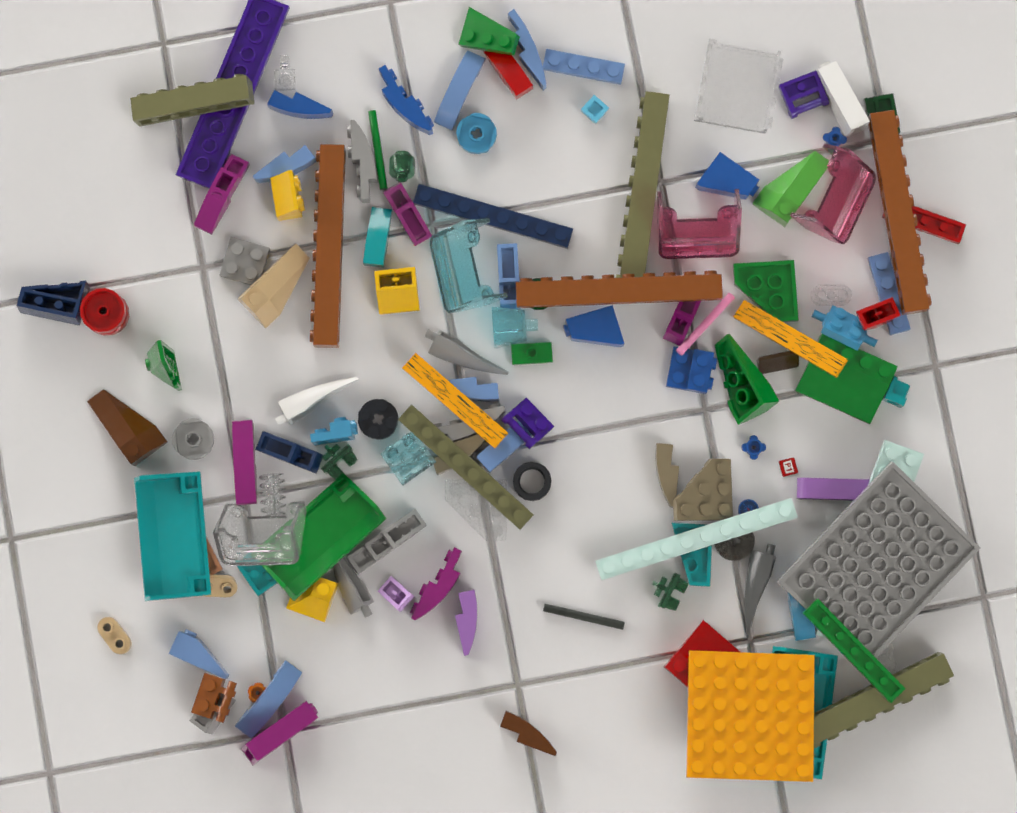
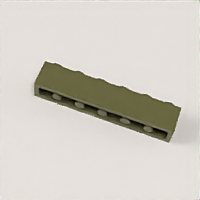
[130,74,255,127]

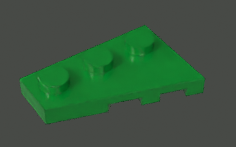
[458,7,520,56]

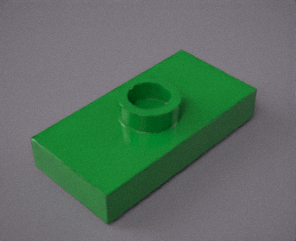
[511,342,553,365]

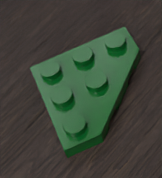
[733,260,799,322]

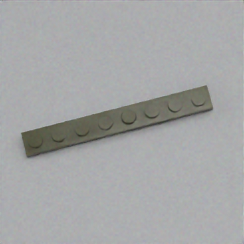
[398,404,534,530]

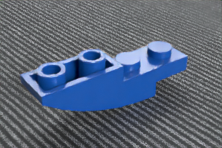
[378,65,434,135]

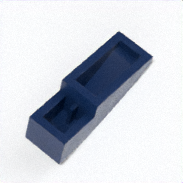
[255,431,324,474]

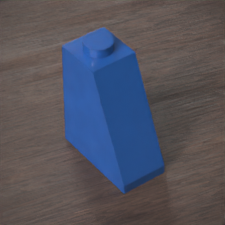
[695,152,760,200]
[563,305,625,347]

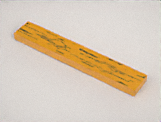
[733,300,848,378]
[402,353,508,449]

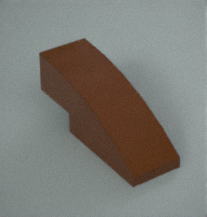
[500,710,557,756]

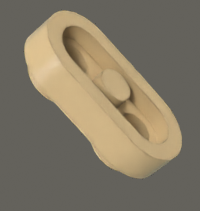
[205,575,237,597]
[97,617,132,654]

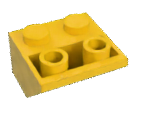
[270,170,305,221]
[374,267,420,315]

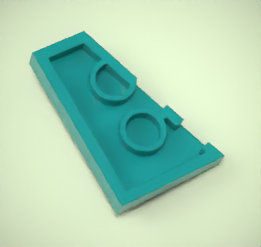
[671,523,712,587]

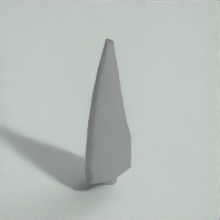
[425,329,509,375]
[332,557,374,618]

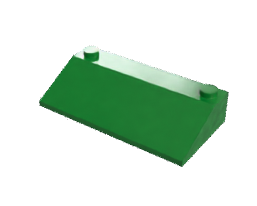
[251,473,387,601]

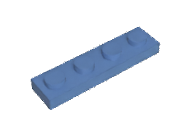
[543,49,625,85]
[867,252,911,336]

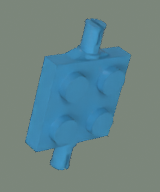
[811,305,878,351]

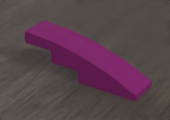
[232,420,257,505]

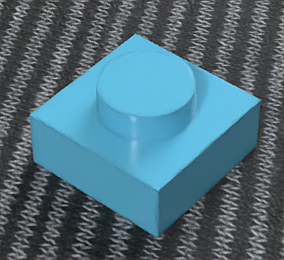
[581,95,609,124]

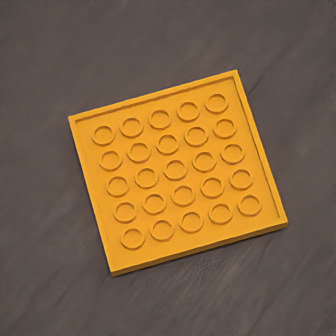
[686,651,815,782]

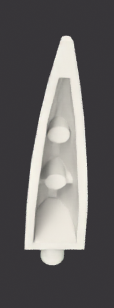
[275,377,358,425]

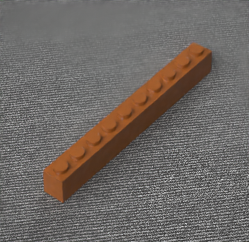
[868,110,932,315]
[310,144,346,348]
[516,270,723,308]

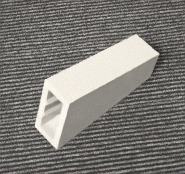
[817,61,870,138]

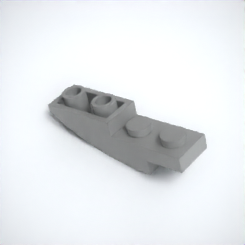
[347,120,378,203]
[434,403,506,442]

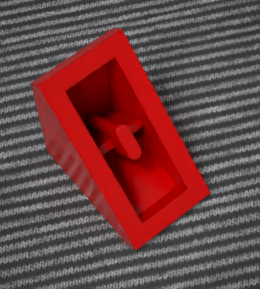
[856,297,901,331]

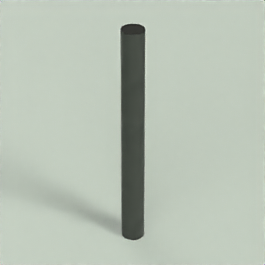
[543,604,625,630]

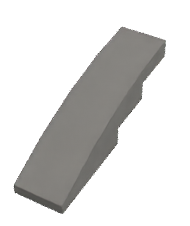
[346,509,427,575]

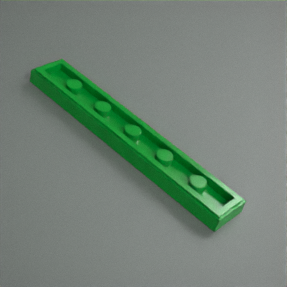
[802,599,906,703]

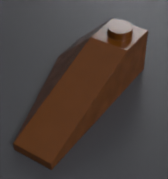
[87,389,168,466]

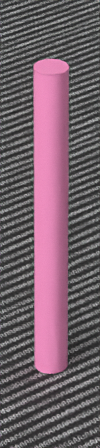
[676,293,735,356]

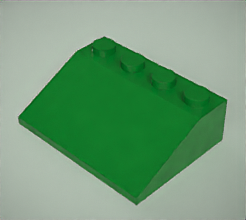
[795,334,898,424]

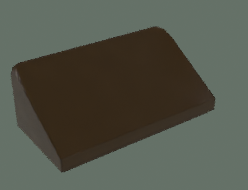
[756,351,799,374]

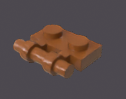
[191,673,237,723]

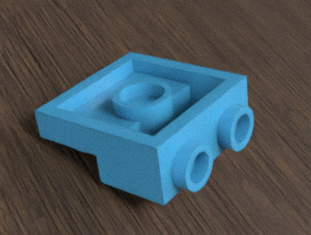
[310,417,358,446]

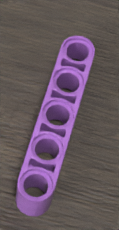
[797,478,870,501]

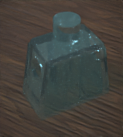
[492,307,538,348]

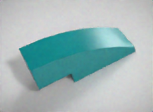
[363,207,392,268]

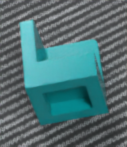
[882,376,910,408]

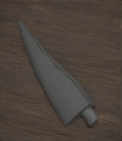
[744,544,776,634]

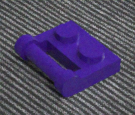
[778,70,829,119]
[501,397,554,450]

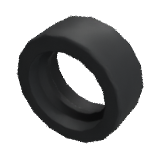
[513,462,552,501]

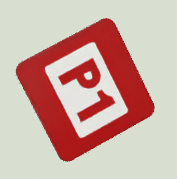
[779,457,798,477]

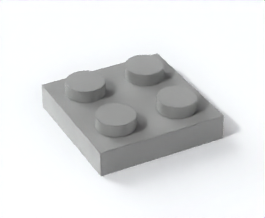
[219,237,270,285]

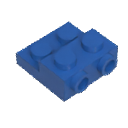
[666,346,717,394]

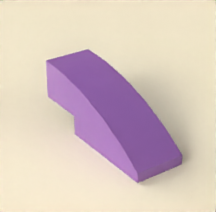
[455,590,477,656]

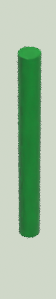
[368,110,388,190]

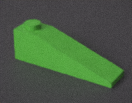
[752,151,832,227]

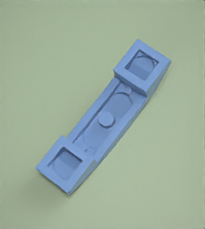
[434,50,486,130]
[235,660,302,738]

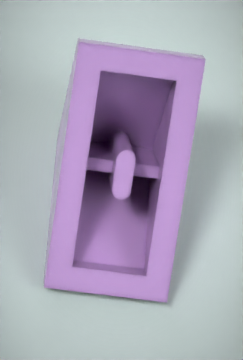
[378,576,415,612]

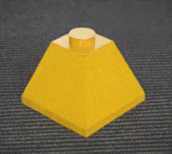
[286,577,338,622]

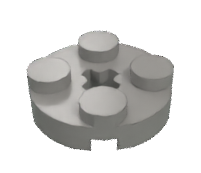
[172,419,214,460]

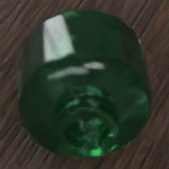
[389,151,415,182]

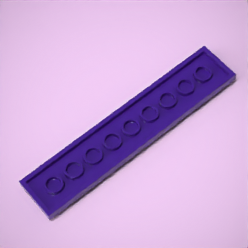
[176,0,290,189]

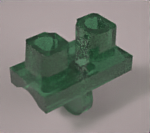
[321,444,358,480]
[652,573,689,611]

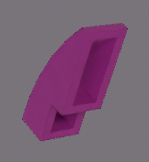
[383,182,432,246]
[663,301,701,346]

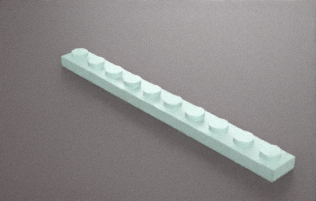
[595,498,798,581]

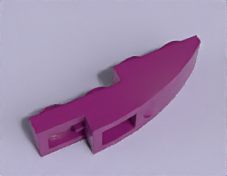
[194,154,250,235]
[410,547,462,620]

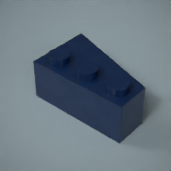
[16,280,90,326]

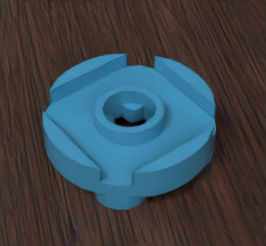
[456,113,497,154]

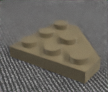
[673,459,733,521]

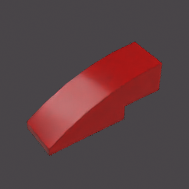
[484,51,533,100]

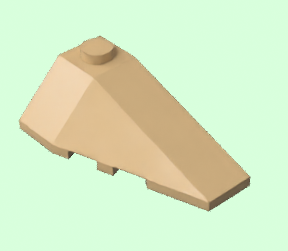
[238,243,310,328]

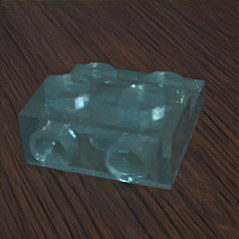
[381,432,436,485]

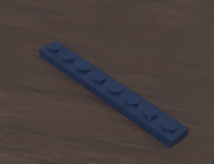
[413,184,573,249]

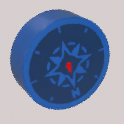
[738,499,759,514]

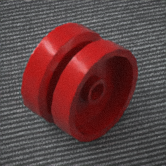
[80,288,130,336]

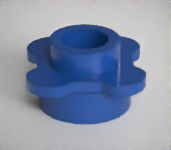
[823,127,847,151]
[741,435,766,460]

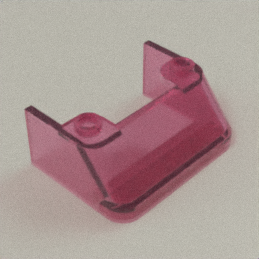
[790,143,876,244]
[657,189,742,259]

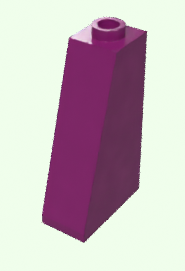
[241,701,318,766]

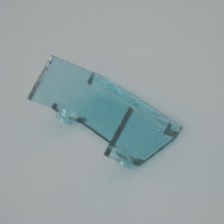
[430,218,508,313]

